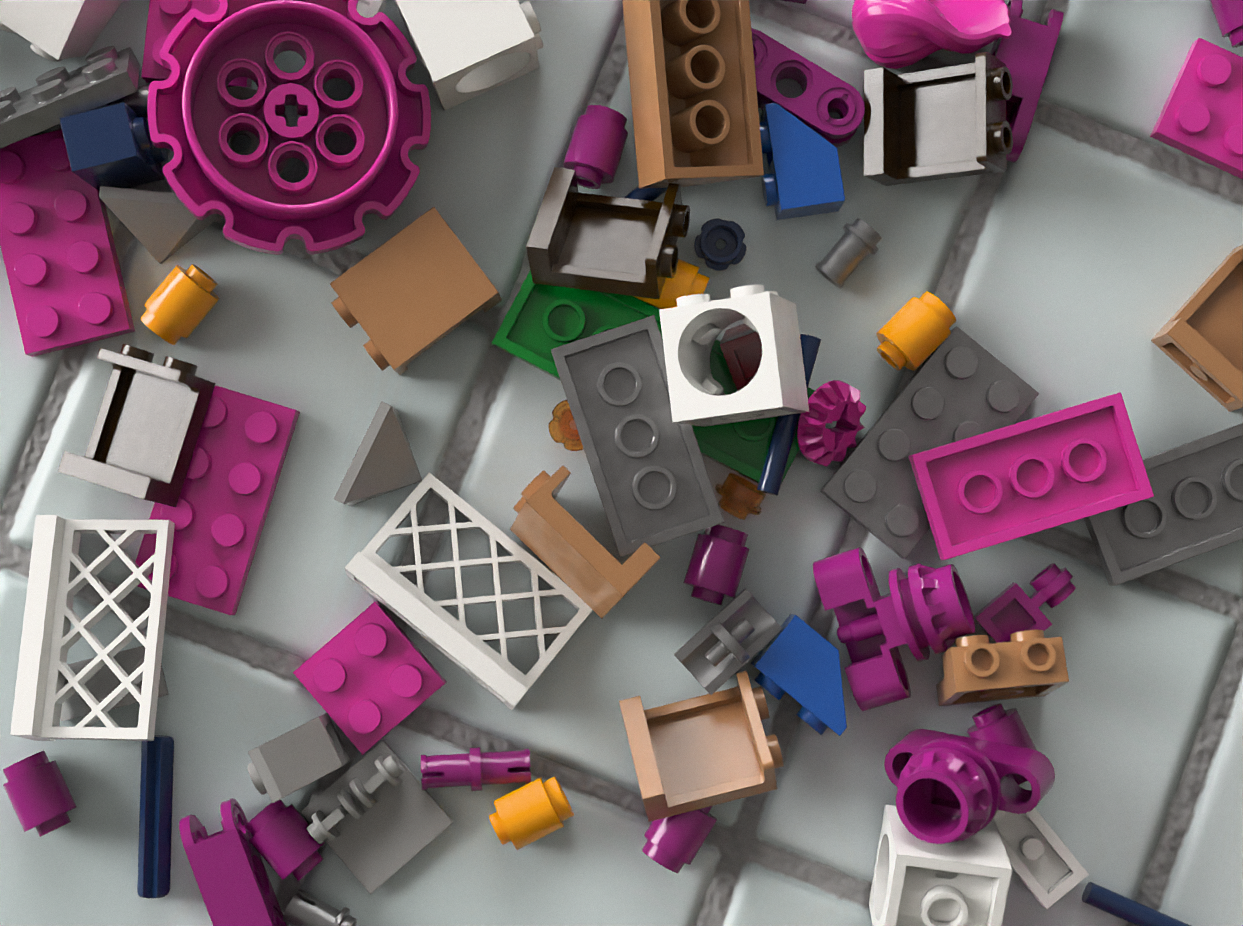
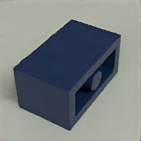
[59,102,168,191]

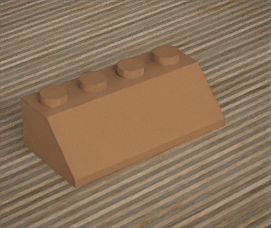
[622,0,764,189]

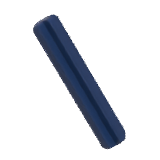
[137,735,174,899]

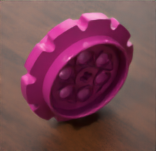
[147,0,431,255]

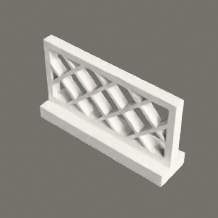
[345,472,592,710]
[10,515,175,741]

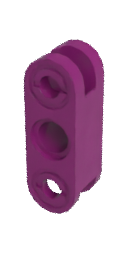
[990,0,1064,163]
[751,28,865,147]
[179,798,287,926]

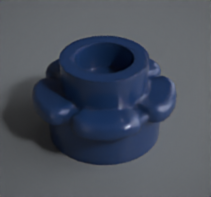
[694,218,747,271]

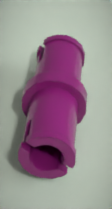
[421,747,531,791]

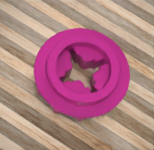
[797,380,866,467]

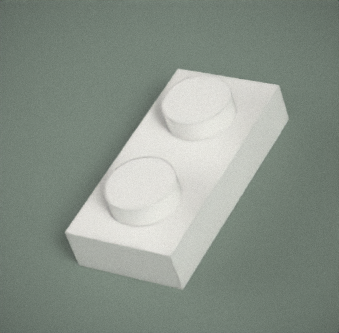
[993,808,1089,909]

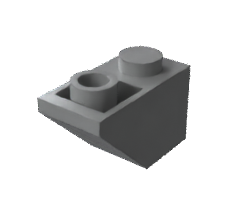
[247,713,351,803]

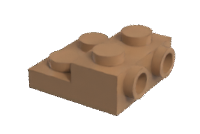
[936,630,1069,706]

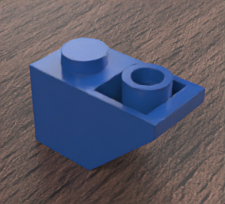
[760,103,845,220]
[750,614,847,736]

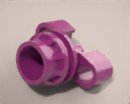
[813,547,975,711]
[884,729,1055,844]

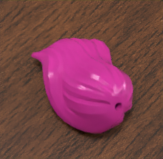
[852,0,1012,69]

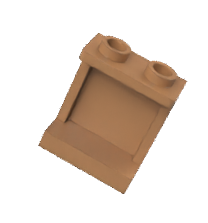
[330,207,502,375]
[1151,244,1243,412]
[510,465,661,619]
[619,671,784,822]

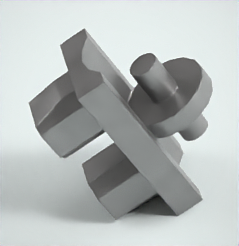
[674,588,783,695]

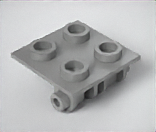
[301,740,453,894]

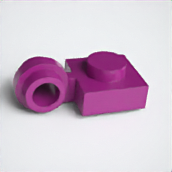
[973,563,1076,643]

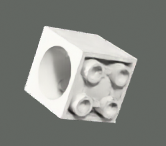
[395,0,544,111]
[659,285,809,427]
[869,804,1012,926]

